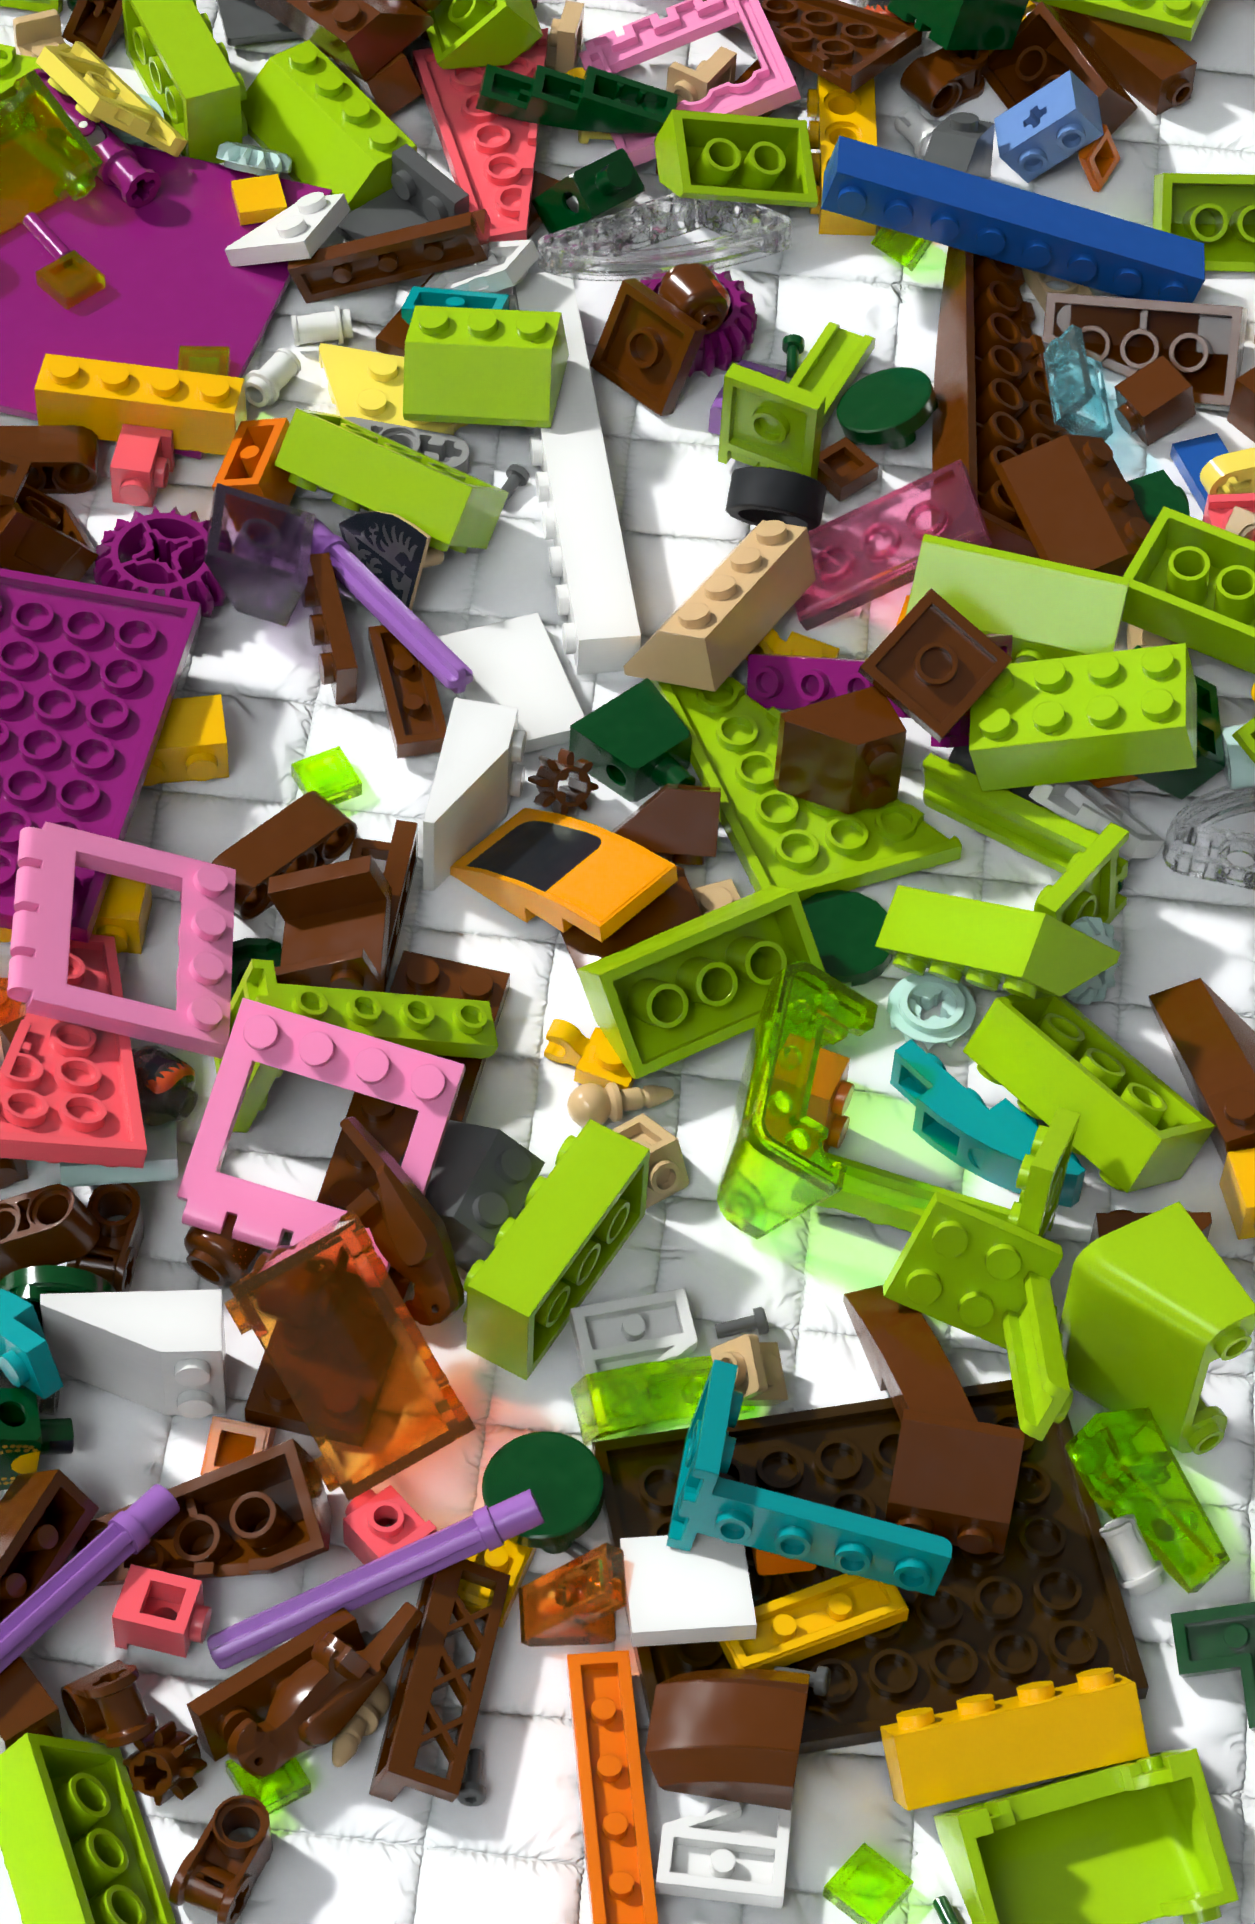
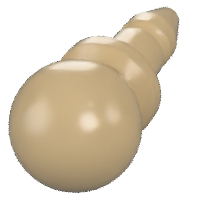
[567,1082,674,1127]
[332,1680,391,1767]

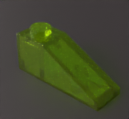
[571,1355,755,1446]
[1064,1407,1230,1594]

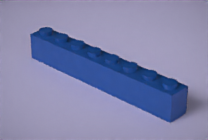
[821,136,1205,303]

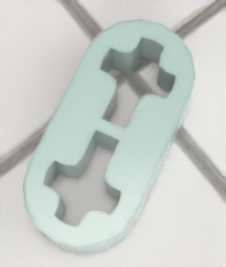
[1221,724,1255,789]

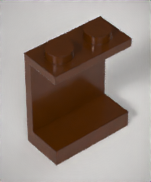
[267,855,392,992]

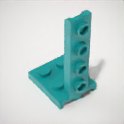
[666,1359,952,1596]

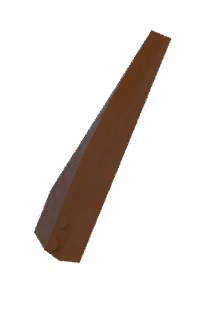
[932,246,1069,559]

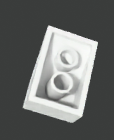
[423,698,527,891]
[40,1289,226,1419]

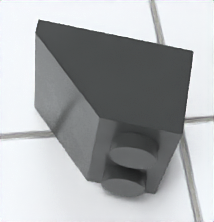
[398,1120,545,1272]

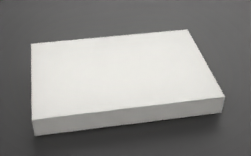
[439,612,585,753]

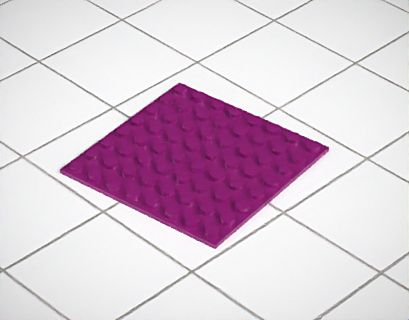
[0,115,332,460]

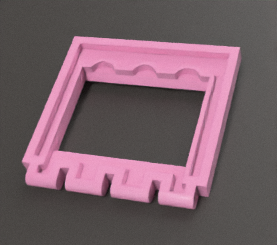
[578,0,801,167]
[7,822,236,1058]
[177,998,466,1285]

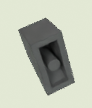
[923,112,995,179]

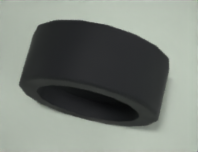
[725,467,827,531]

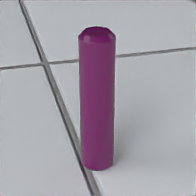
[23,212,73,265]

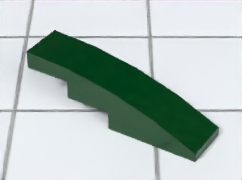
[476,64,678,134]

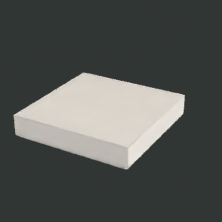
[620,1533,757,1647]

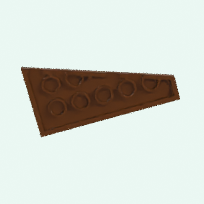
[702,0,923,94]

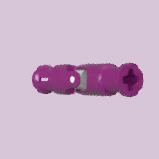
[16,69,161,208]

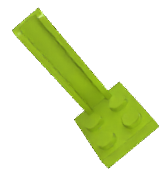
[718,322,876,480]
[923,753,1129,926]
[214,959,499,1133]
[792,1107,1081,1238]
[883,1191,1073,1441]

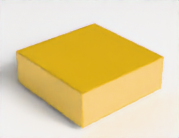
[231,174,287,226]

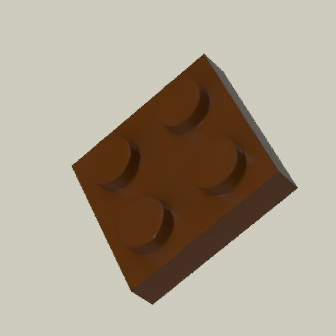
[590,278,707,416]
[858,588,1013,743]

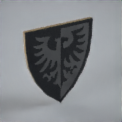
[339,511,444,611]

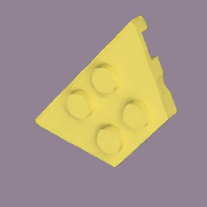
[35,41,188,157]
[319,343,468,435]

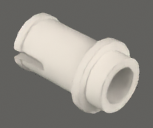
[894,106,936,160]
[291,305,353,346]
[244,348,302,407]
[1099,1514,1164,1597]

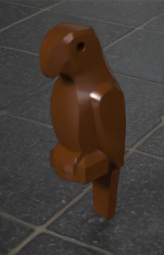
[340,1117,465,1326]
[227,1602,423,1779]

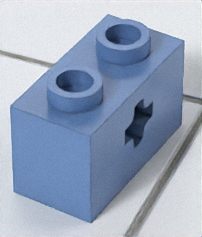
[994,70,1104,183]

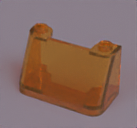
[224,1210,476,1501]

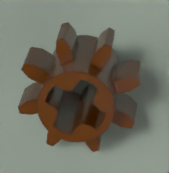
[528,748,599,816]
[123,1721,207,1806]

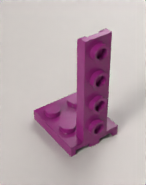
[747,634,1013,748]

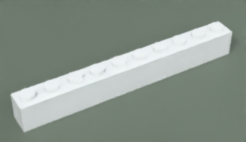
[509,270,641,675]

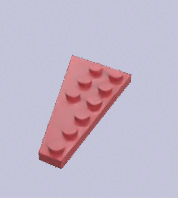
[412,28,548,242]
[0,934,147,1168]

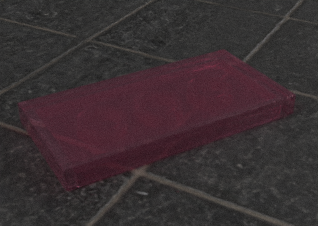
[794,459,992,631]

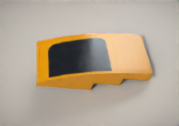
[450,808,678,943]

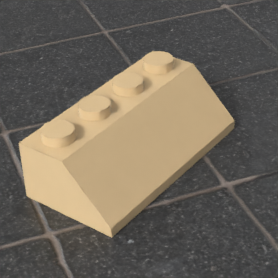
[623,520,816,692]

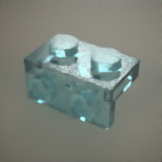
[1043,324,1113,441]

